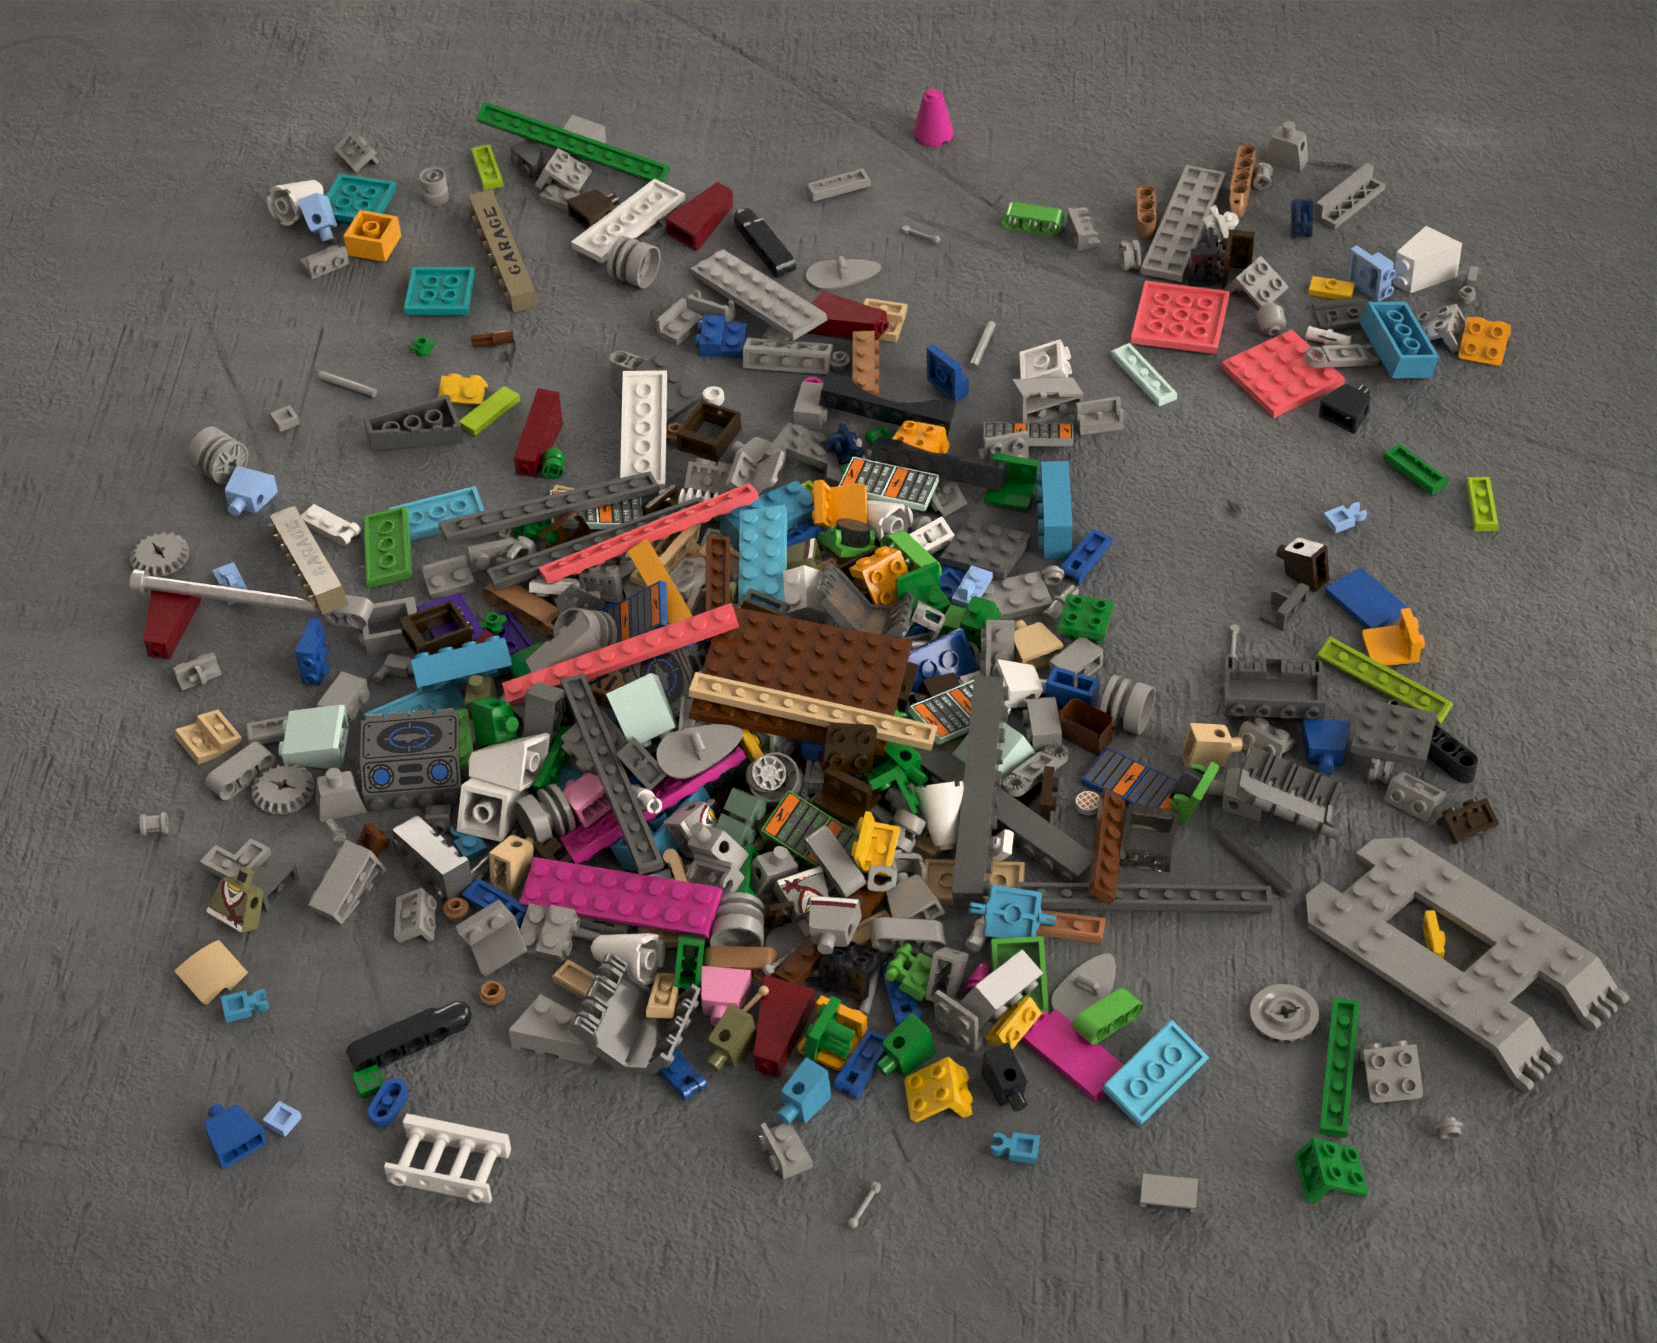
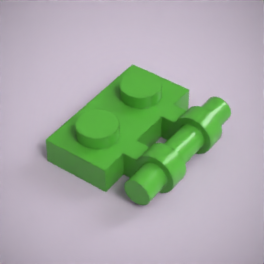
[885,943,932,1001]

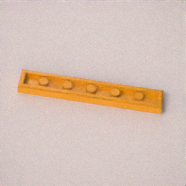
[628,538,693,624]

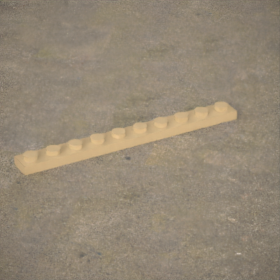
[689,672,938,751]

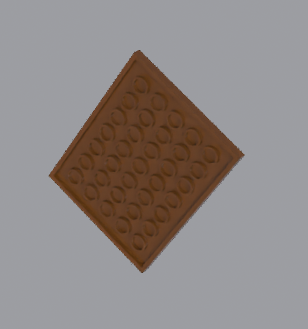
[689,605,913,756]

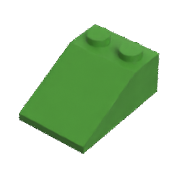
[990,936,1049,1017]

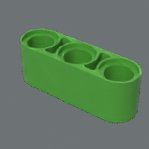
[1002,202,1065,236]
[880,530,942,577]
[1072,988,1144,1045]

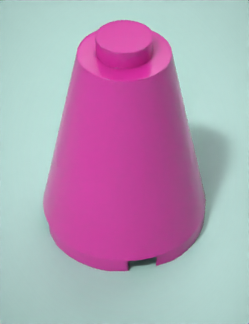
[913,89,954,147]

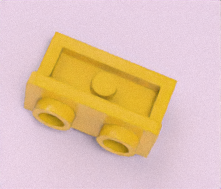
[438,373,488,406]
[984,996,1042,1049]

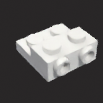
[1020,339,1072,379]

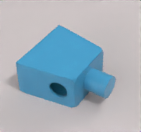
[776,1057,831,1125]

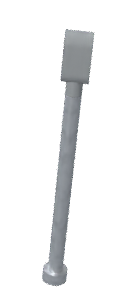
[129,569,374,629]

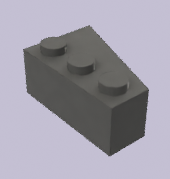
[521,682,568,752]

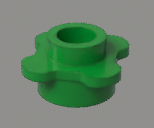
[409,336,435,357]
[479,611,507,634]

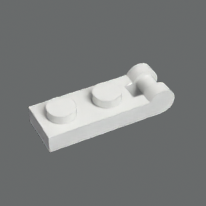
[301,504,361,546]

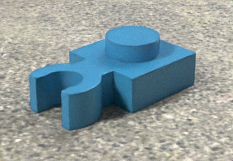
[450,827,488,861]
[221,989,269,1023]
[991,1132,1040,1164]

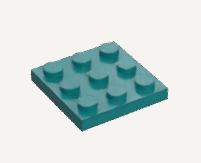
[326,174,397,223]
[404,267,476,316]

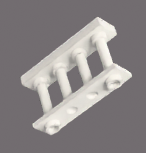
[384,1114,511,1203]

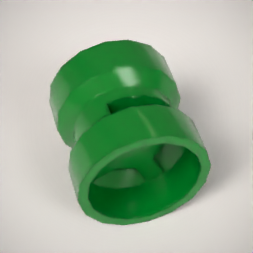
[542,448,565,480]

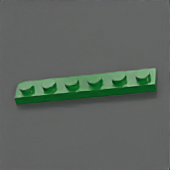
[1319,997,1360,1138]

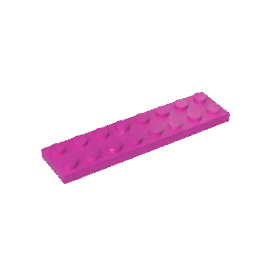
[559,745,747,864]
[519,857,722,938]

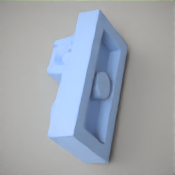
[212,562,248,605]
[951,565,993,609]

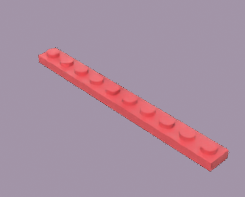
[538,483,759,584]
[502,603,739,707]

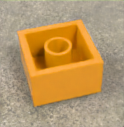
[344,210,401,262]

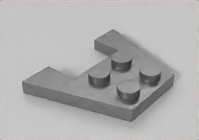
[761,422,844,487]

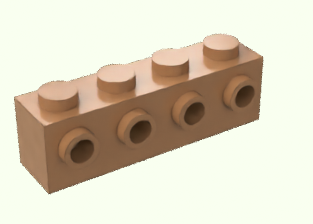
[853,331,879,397]

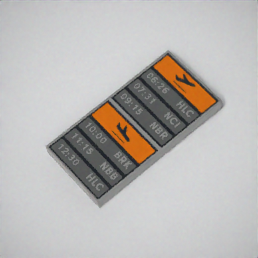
[983,422,1073,447]

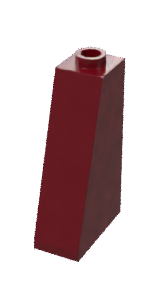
[665,182,733,251]
[807,291,889,340]
[514,388,563,478]
[143,590,201,660]
[754,975,815,1078]

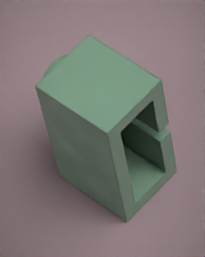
[715,788,767,847]

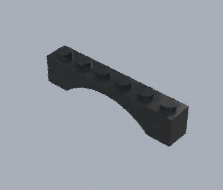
[819,372,956,437]
[871,436,1010,491]

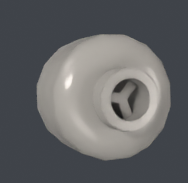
[1256,303,1286,336]

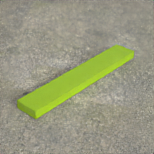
[1317,636,1453,724]

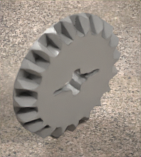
[129,531,189,577]
[251,763,315,815]
[1250,984,1319,1043]

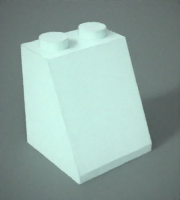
[606,673,679,748]
[279,705,349,770]
[952,722,1036,784]

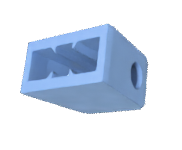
[298,192,337,243]
[225,466,278,516]

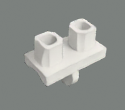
[1202,205,1239,243]

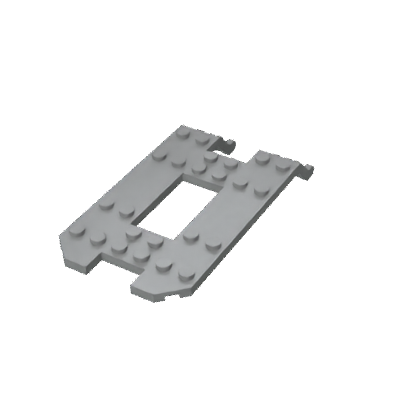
[1306,838,1629,1093]

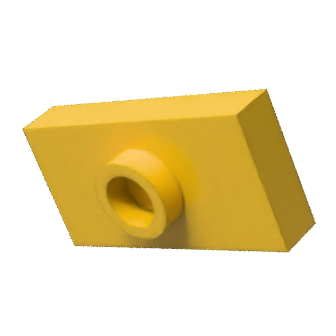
[1308,276,1355,300]
[739,728,764,762]
[1422,910,1445,959]

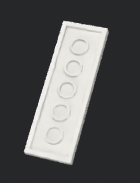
[571,179,686,264]
[620,371,667,489]

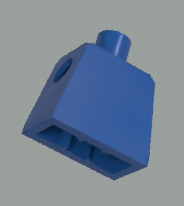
[1302,719,1351,774]
[204,1104,268,1169]

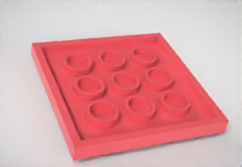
[1131,281,1230,354]
[1221,329,1345,418]

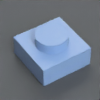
[263,1101,302,1137]

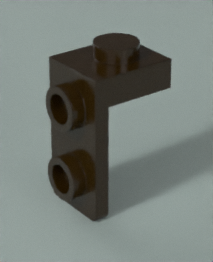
[757,892,795,928]

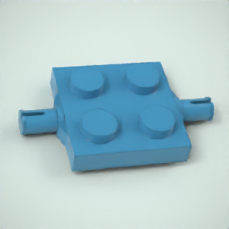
[969,884,1056,938]

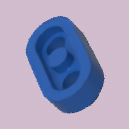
[368,1078,408,1127]

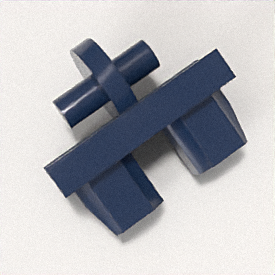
[1290,199,1313,238]
[826,423,865,465]

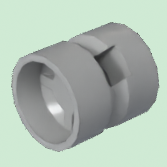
[419,167,449,206]
[892,807,927,853]

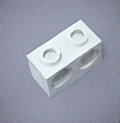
[909,517,954,555]

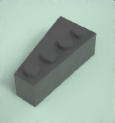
[363,395,463,451]
[392,815,473,902]

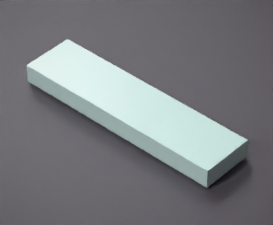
[1111,343,1177,407]

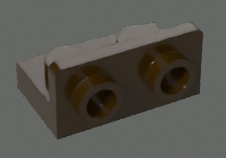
[1436,797,1500,845]

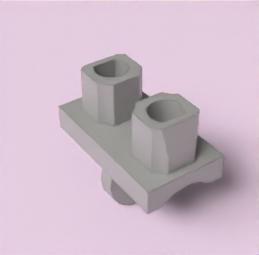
[173,652,222,691]

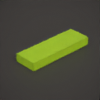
[471,145,503,190]
[459,386,521,436]
[1466,477,1499,531]

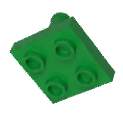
[1058,594,1114,644]
[802,996,856,1062]

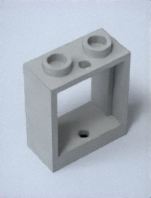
[358,597,422,656]

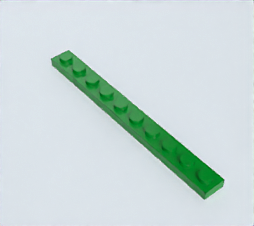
[476,102,670,183]

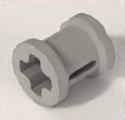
[1253,163,1273,190]
[140,812,169,836]

